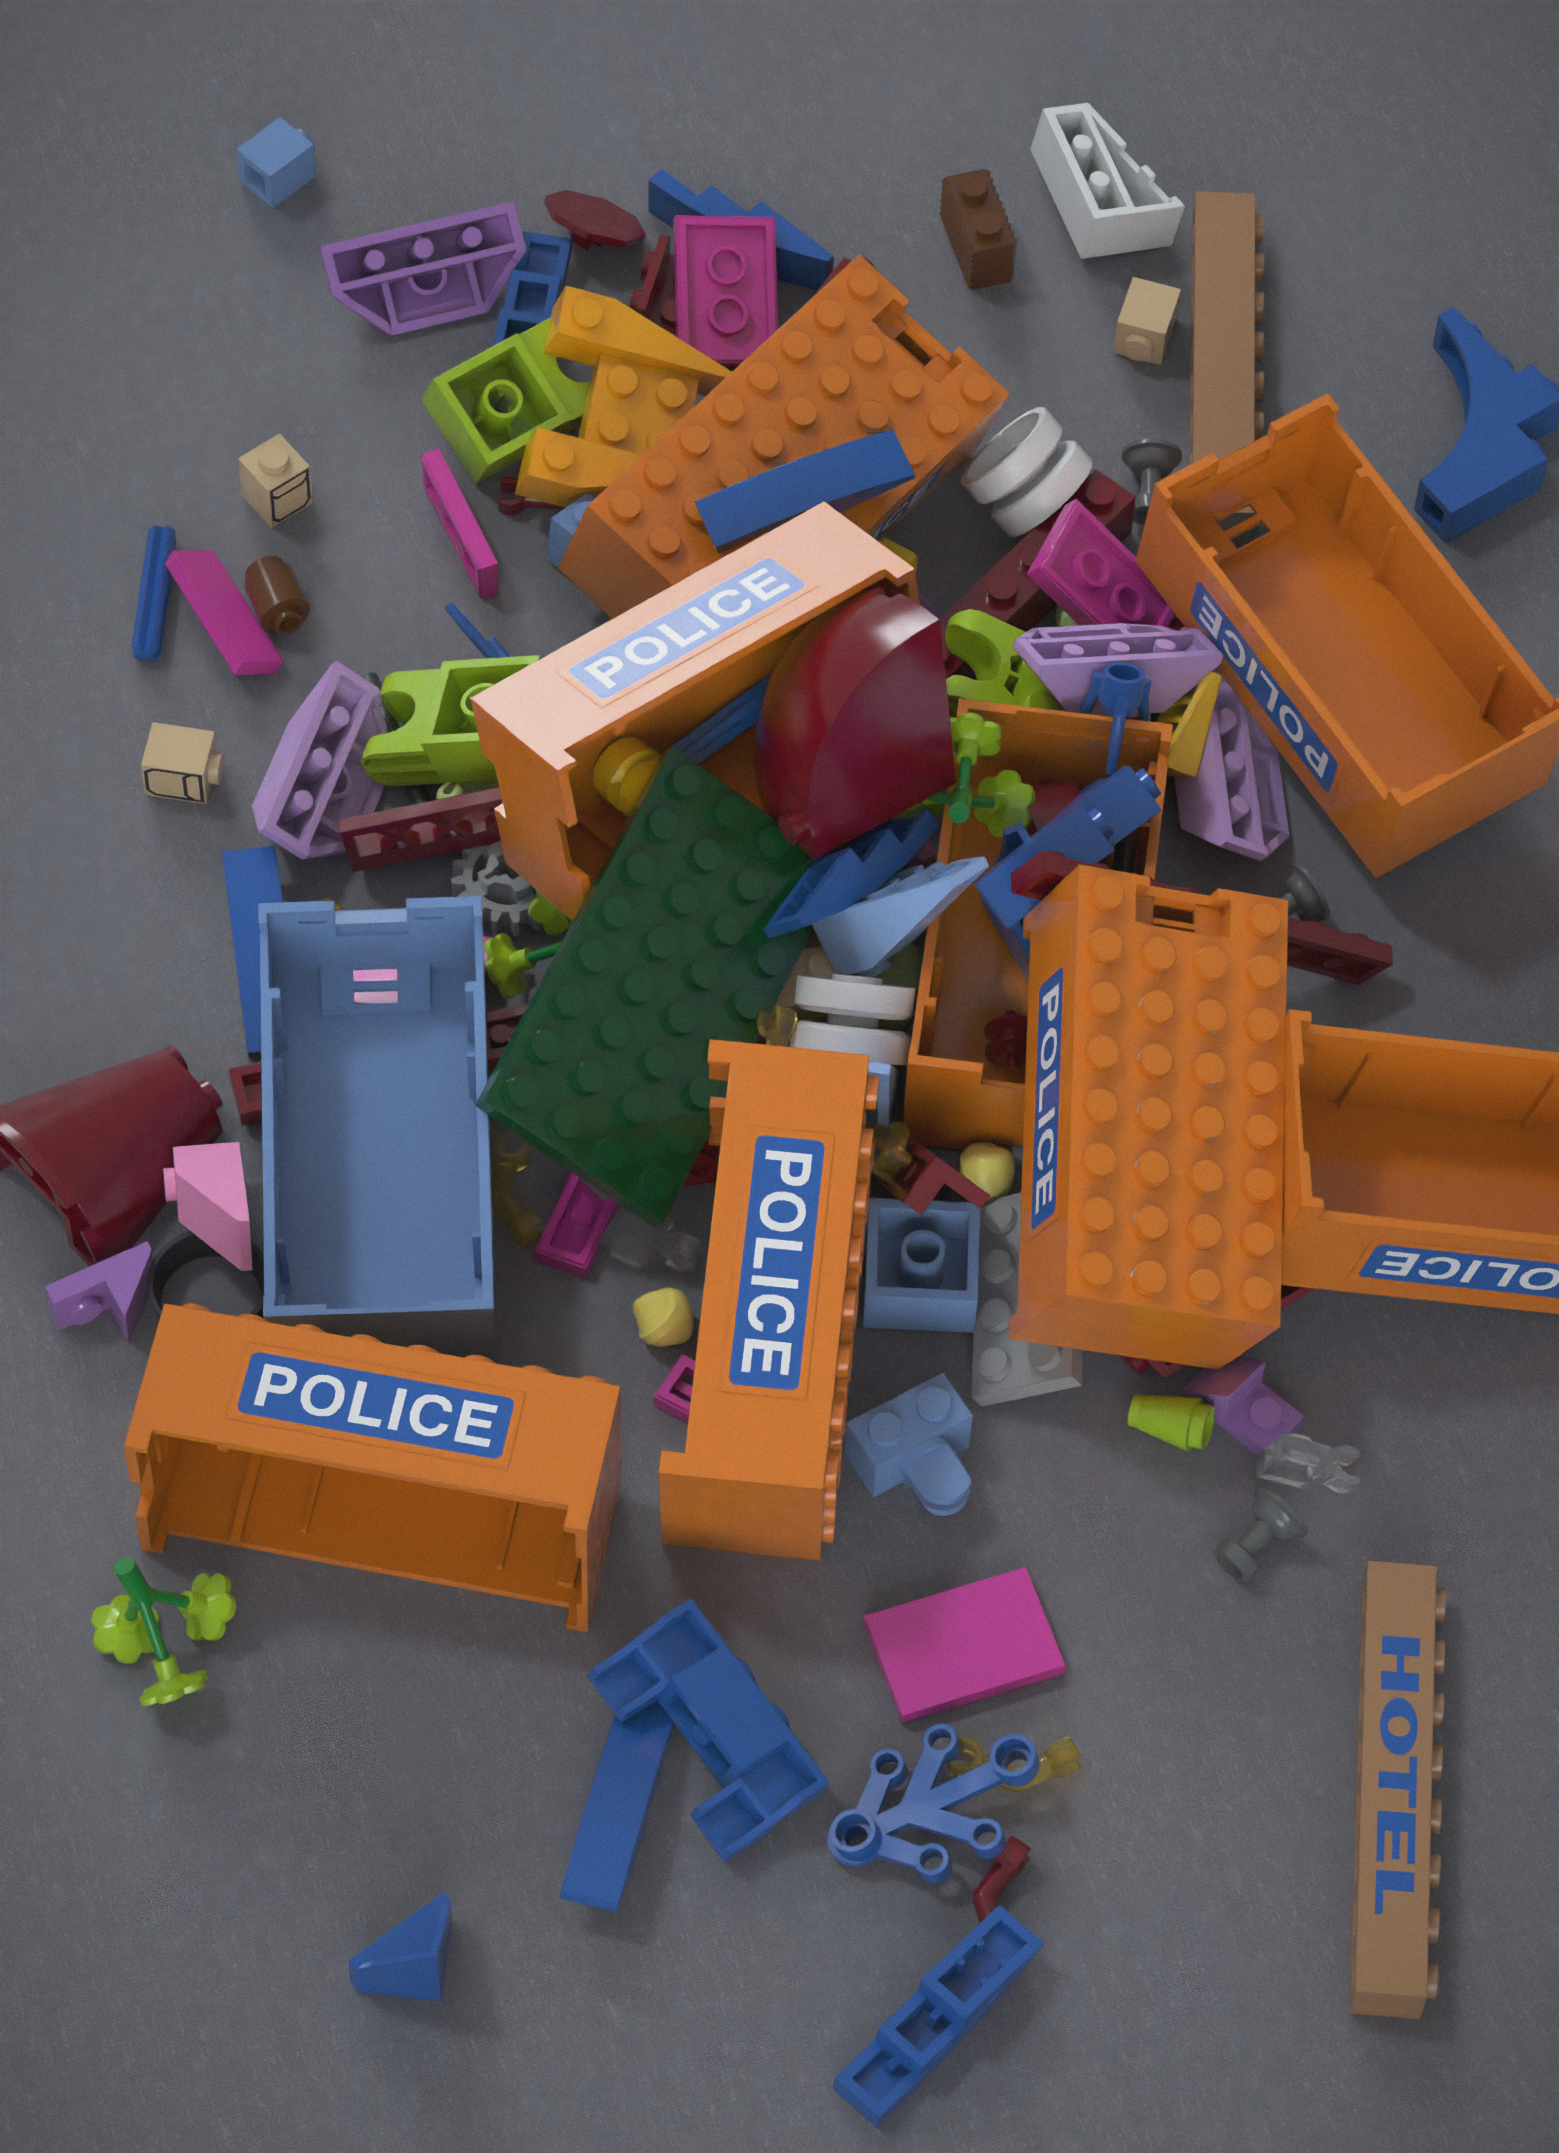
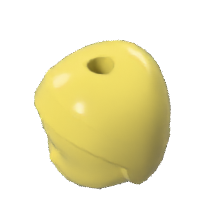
[960,1142,1015,1201]
[633,1287,694,1347]

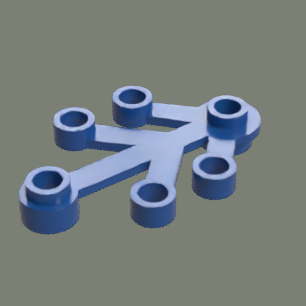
[827,1723,1040,1884]

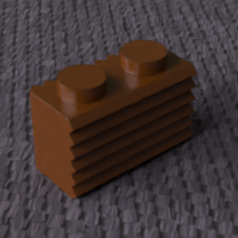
[939,169,1017,290]

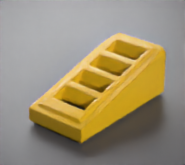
[1156,672,1222,777]

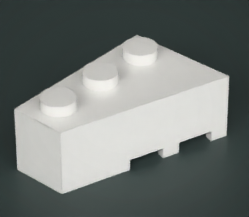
[1030,103,1185,259]

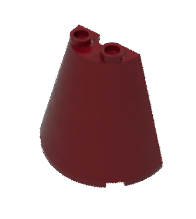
[0,1045,223,1267]

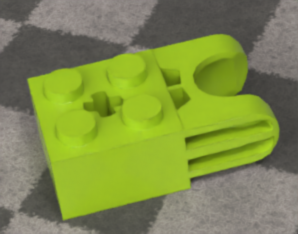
[421,317,589,485]
[945,609,1112,718]
[361,655,542,786]

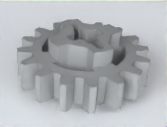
[451,841,541,936]

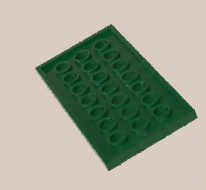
[475,746,825,1227]

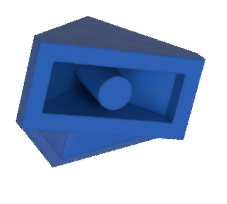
[348,1892,453,2001]

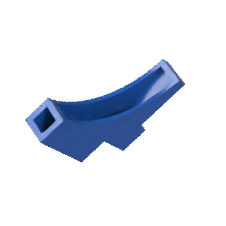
[1414,307,1559,544]
[972,766,1162,929]

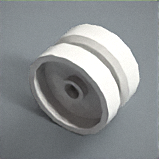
[961,407,1092,537]
[790,974,917,1065]

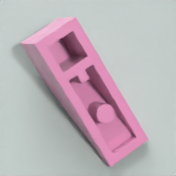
[163,1142,252,1271]

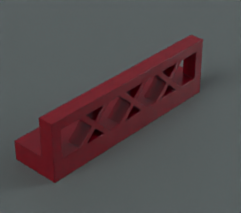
[338,787,503,872]
[871,1130,991,1215]

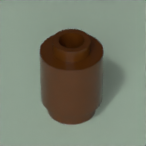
[244,556,310,635]

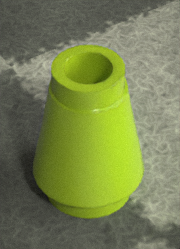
[1128,1393,1215,1452]

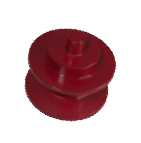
[984,1010,1028,1072]

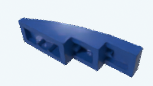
[648,169,834,291]
[492,231,573,347]
[695,429,916,554]
[763,809,940,938]
[222,845,283,1056]
[560,1700,675,1912]
[833,1905,1044,2128]

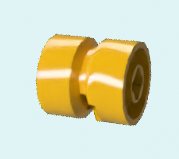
[593,736,661,817]

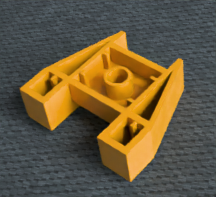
[515,286,732,507]

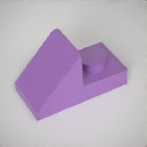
[45,1241,153,1341]
[1181,1356,1305,1463]

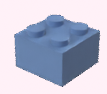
[863,1198,980,1333]

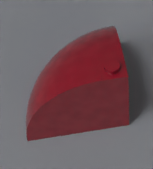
[755,587,956,860]

